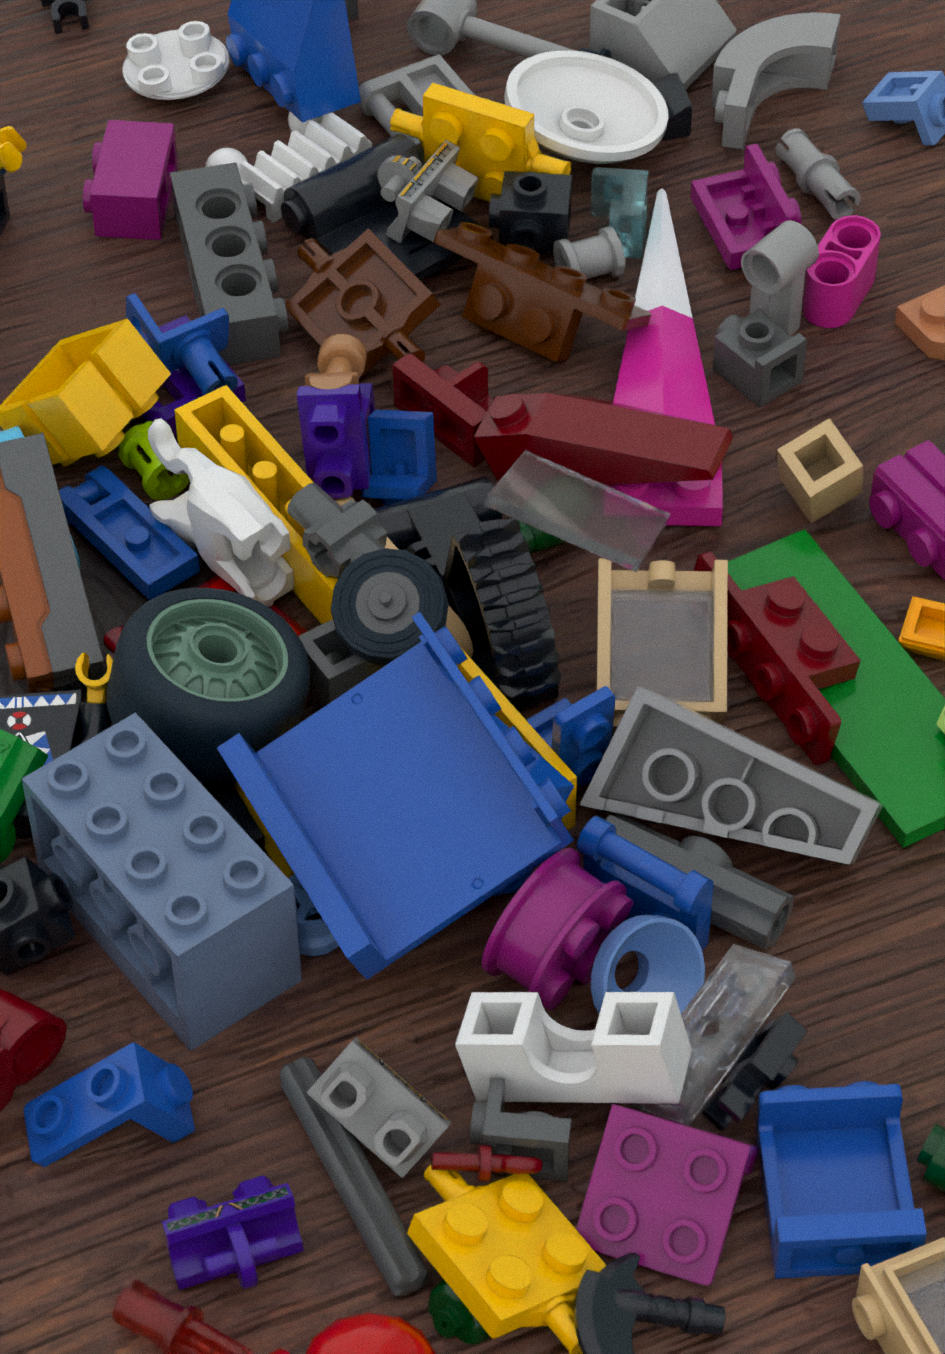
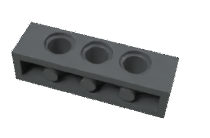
[170,162,289,365]

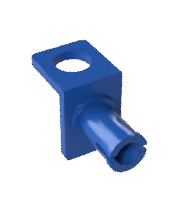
[126,293,238,396]

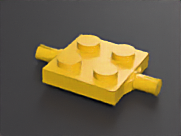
[390,82,571,202]
[407,1164,607,1354]

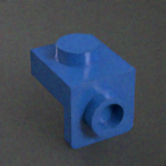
[361,410,437,505]

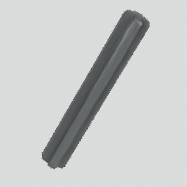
[279,1057,428,1297]

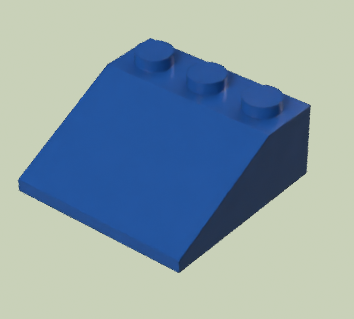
[226,0,361,122]

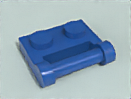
[577,815,713,951]

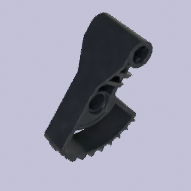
[374,476,562,713]

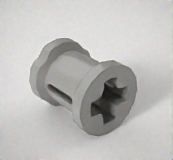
[553,226,625,279]

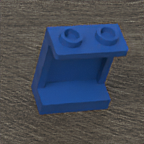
[755,1081,927,1279]

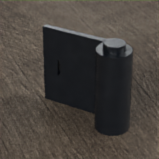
[281,134,493,280]

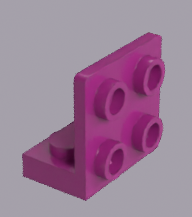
[576,1104,760,1285]

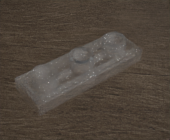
[630,944,796,1126]

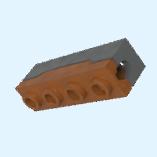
[0,433,104,693]

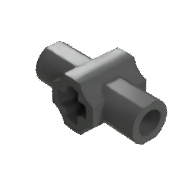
[287,483,387,578]

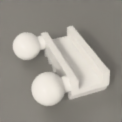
[205,112,372,223]

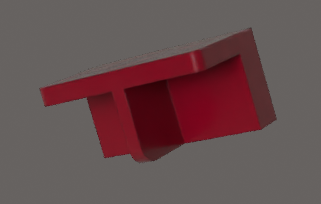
[392,353,493,468]

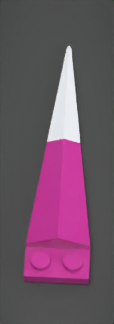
[600,188,723,526]

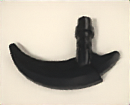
[574,1253,726,1354]

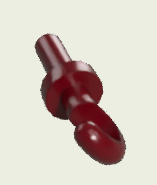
[431,1145,543,1181]

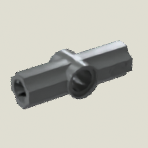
[606,813,794,950]

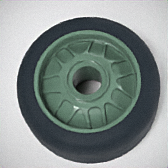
[107,588,310,784]

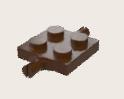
[285,228,441,376]

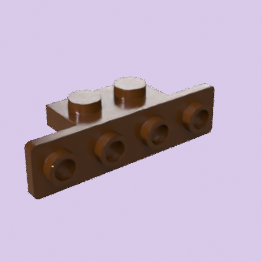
[434,222,652,362]

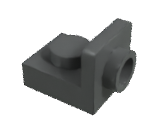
[470,1077,571,1182]

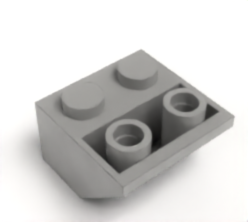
[590,0,737,90]

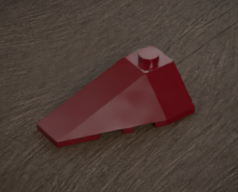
[474,393,733,490]

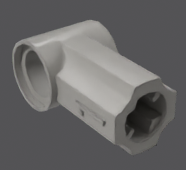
[741,220,819,335]

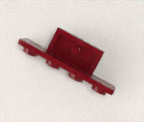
[689,552,861,765]

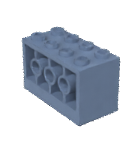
[22,713,302,1051]

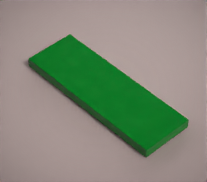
[728,529,945,848]

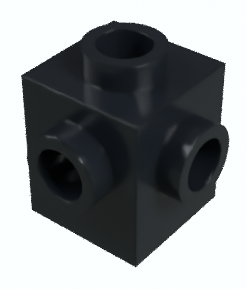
[489,171,572,255]
[0,857,75,976]

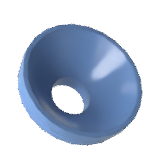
[591,915,705,1023]

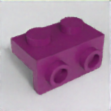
[690,144,802,271]

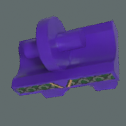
[161,1175,304,1290]

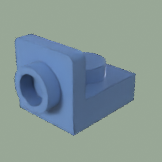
[862,71,945,146]

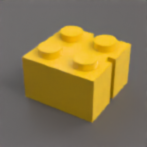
[0,318,171,466]

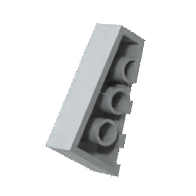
[580,686,883,865]

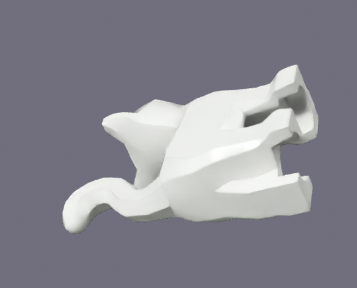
[148,418,294,607]

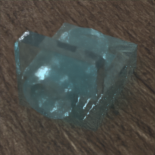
[591,167,649,258]

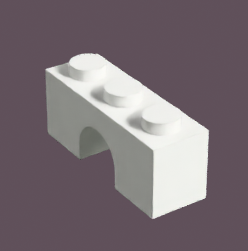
[455,992,692,1104]

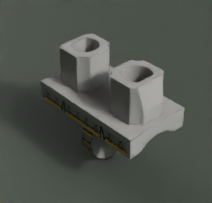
[378,140,479,243]
[307,1037,451,1178]

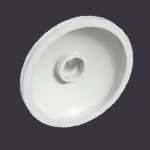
[504,50,668,164]

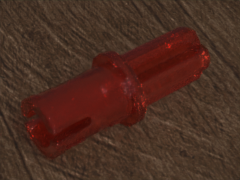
[113,1280,253,1354]

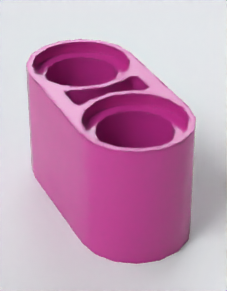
[802,215,881,328]

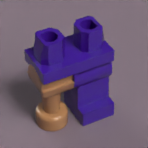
[297,334,375,498]

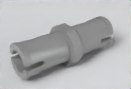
[775,129,861,220]

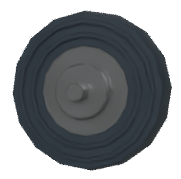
[331,548,449,665]

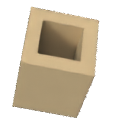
[777,418,863,524]

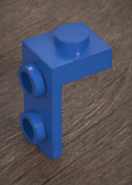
[526,686,616,786]
[23,1042,195,1167]

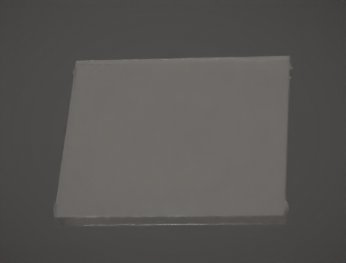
[484,450,670,572]

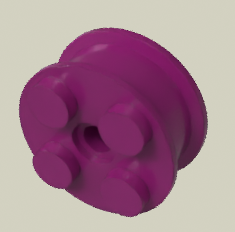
[482,847,633,1010]

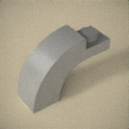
[711,12,841,150]

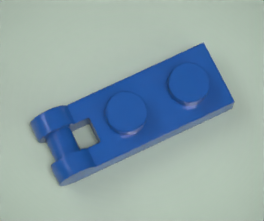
[59,465,200,600]

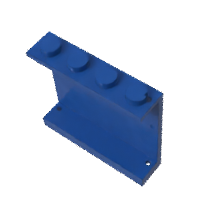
[217,612,574,980]

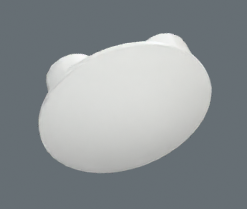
[123,21,229,100]

